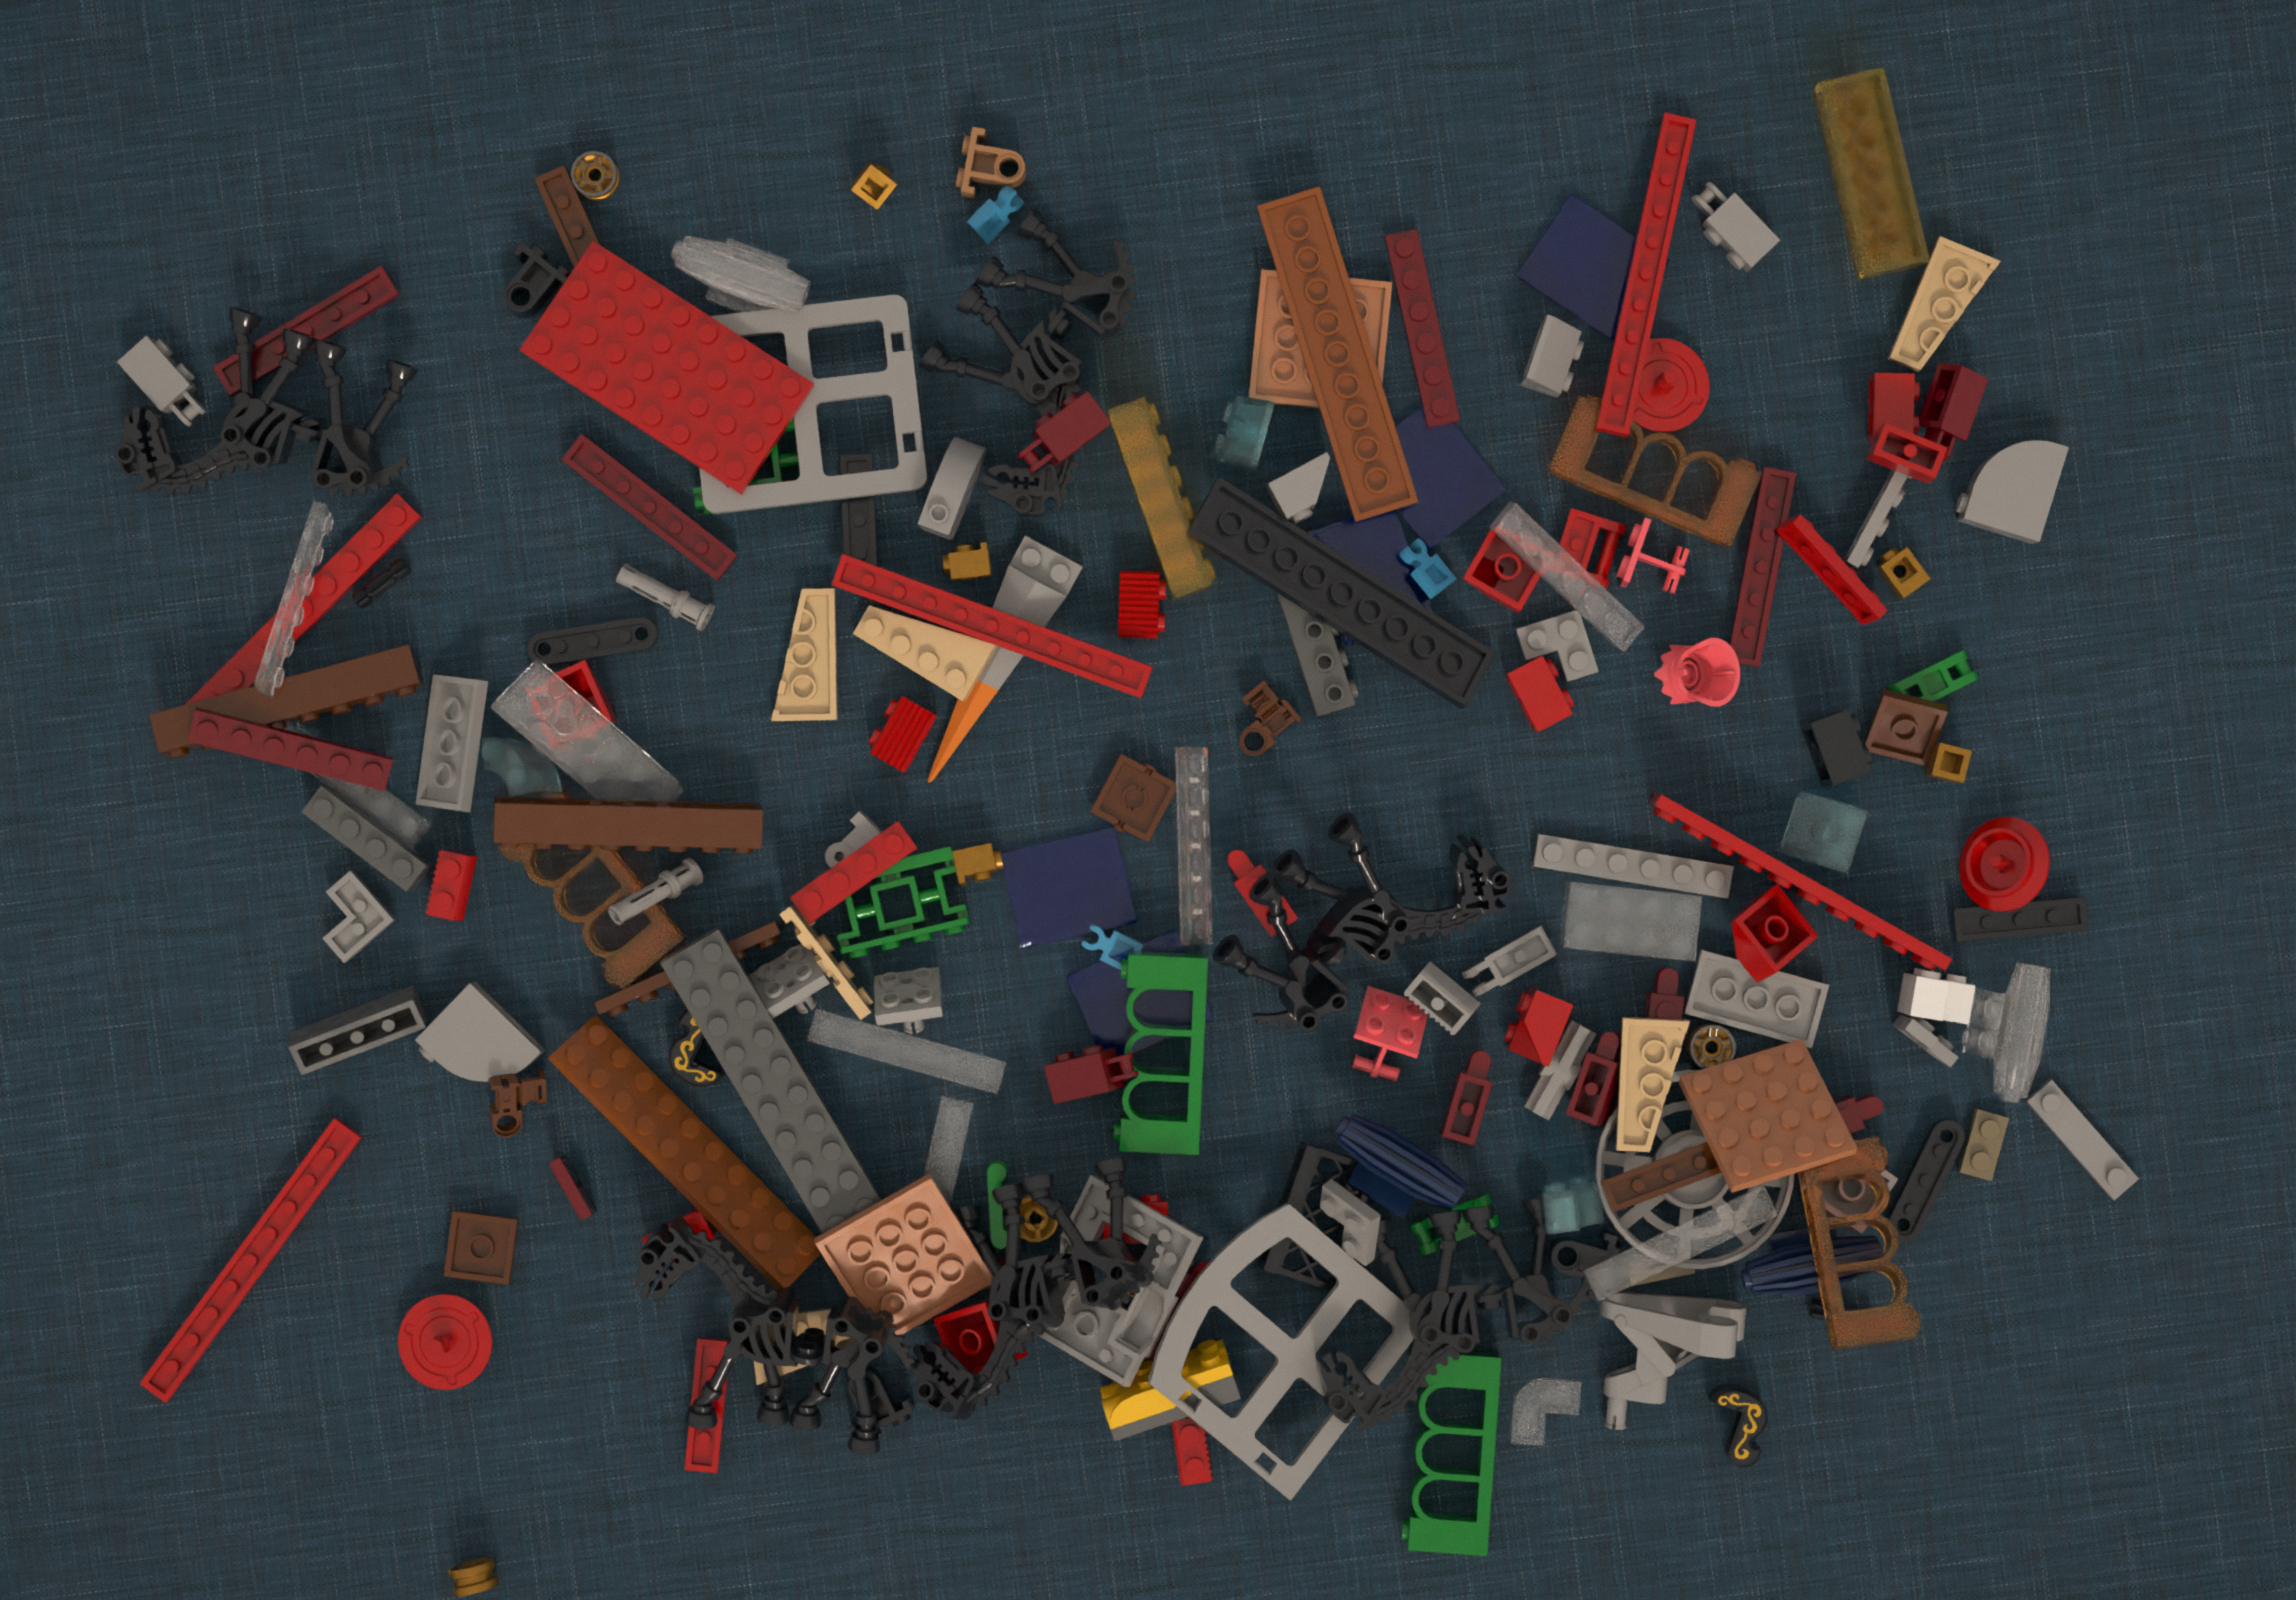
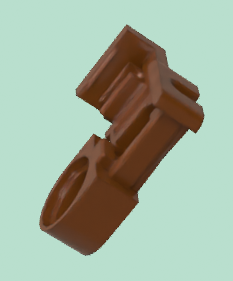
[1239,680,1301,756]
[488,1069,547,1138]

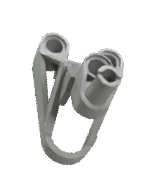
[1599,1292,1747,1430]

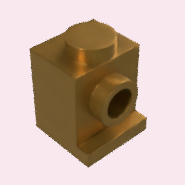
[851,161,898,210]
[942,542,992,582]
[1876,547,1930,600]
[952,843,1004,886]

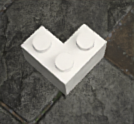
[1897,968,1976,1025]

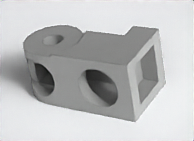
[825,811,883,868]

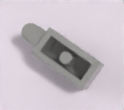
[1691,182,1780,272]
[117,336,206,427]

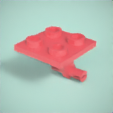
[1616,518,1690,594]
[1352,986,1428,1082]

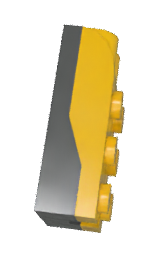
[1100,1339,1241,1441]

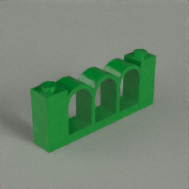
[1114,951,1208,1155]
[1401,1351,1502,1556]

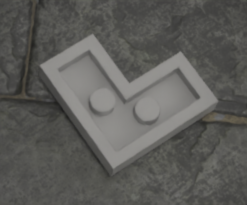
[1515,609,1599,682]
[322,870,396,963]
[1892,1015,1959,1068]
[1320,1179,1381,1267]

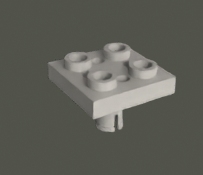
[750,943,830,1018]
[874,967,943,1034]

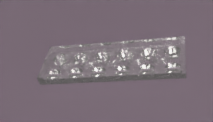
[492,658,684,801]

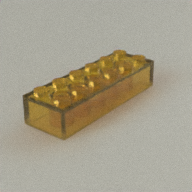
[1812,67,1930,281]
[1107,397,1216,602]

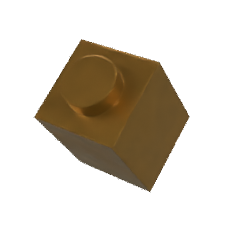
[1924,743,1972,783]

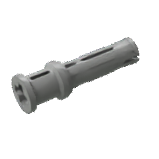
[616,564,715,631]
[608,858,703,925]

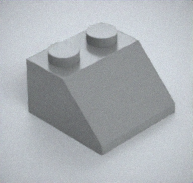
[1520,314,1584,398]
[1266,452,1330,525]

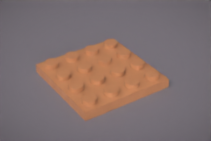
[1248,269,1392,409]
[1679,1039,1857,1193]
[814,1173,993,1335]

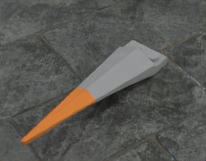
[928,535,1084,783]

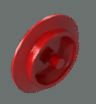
[1632,338,1710,432]
[1959,817,2050,912]
[398,1294,493,1390]

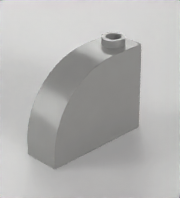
[918,437,988,541]
[1955,440,2069,544]
[415,982,546,1082]

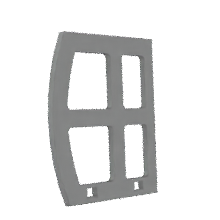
[1148,1203,1414,1501]

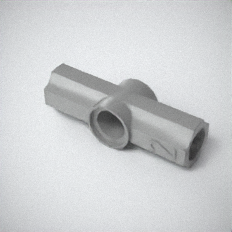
[1524,1020,1596,1120]

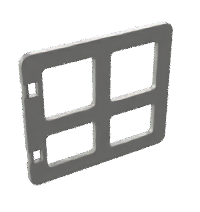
[699,295,927,514]

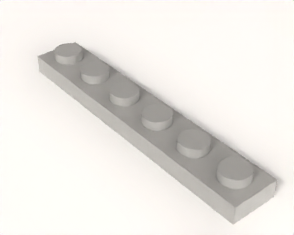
[1532,834,1734,899]

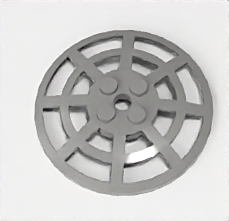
[1595,1070,1794,1269]

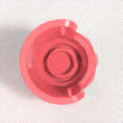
[1654,638,1740,707]

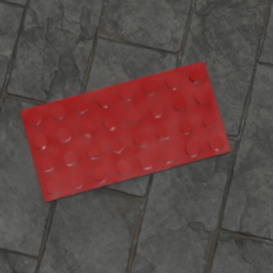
[519,241,815,495]

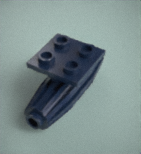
[1334,1113,1467,1218]
[1740,1221,1884,1300]

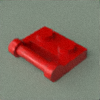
[1550,508,1627,589]

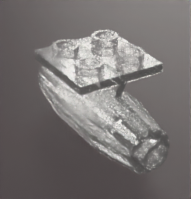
[671,236,811,313]
[1962,962,2050,1104]

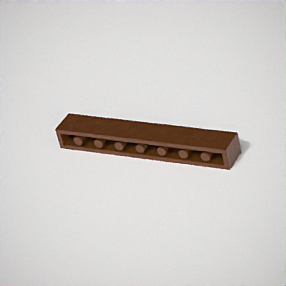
[149,645,423,760]
[493,796,763,854]

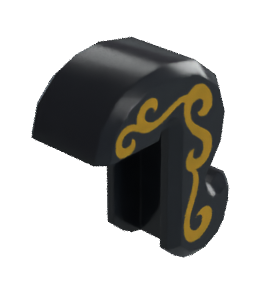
[668,1009,726,1087]
[1708,1384,1768,1468]

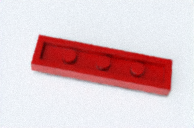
[1776,514,1887,625]
[790,821,918,924]
[684,1337,729,1473]

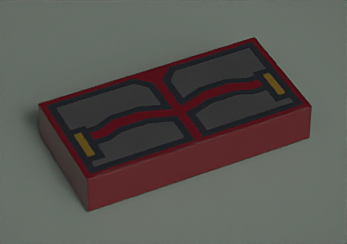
[549,1154,597,1220]

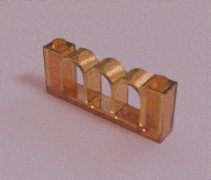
[1545,394,1762,548]
[498,787,687,990]
[1798,1137,1920,1351]

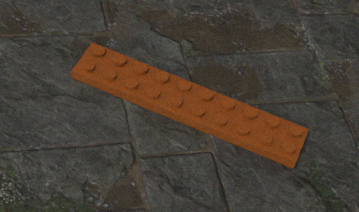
[1257,186,1419,522]
[548,1015,821,1289]

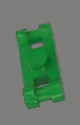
[1888,649,1979,702]
[987,1160,1008,1249]
[1409,1193,1501,1256]

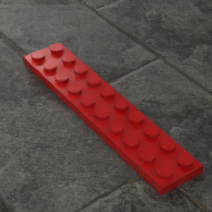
[1648,792,1952,972]

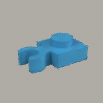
[967,185,1024,244]
[1399,538,1457,600]
[1081,924,1144,970]

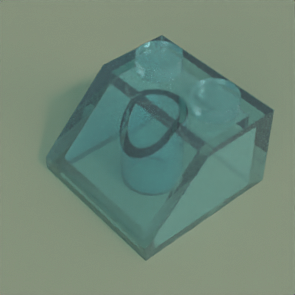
[1213,396,1275,473]
[1779,791,1868,874]

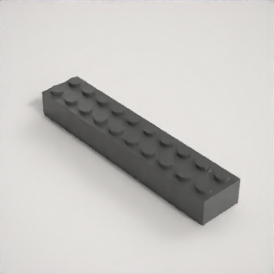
[660,926,883,1233]

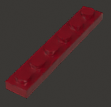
[1384,229,1460,429]
[212,266,401,397]
[561,434,739,581]
[1729,467,1797,668]
[187,707,394,791]

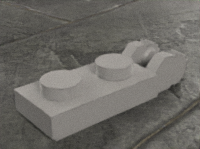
[1462,926,1557,997]

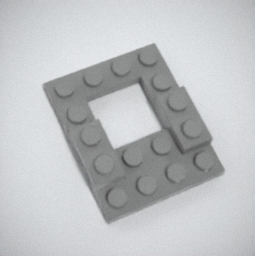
[1035,1175,1204,1387]

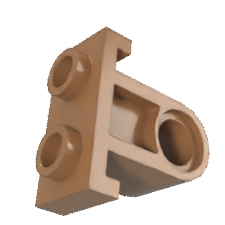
[956,127,1026,199]

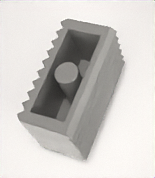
[1404,961,1481,1035]

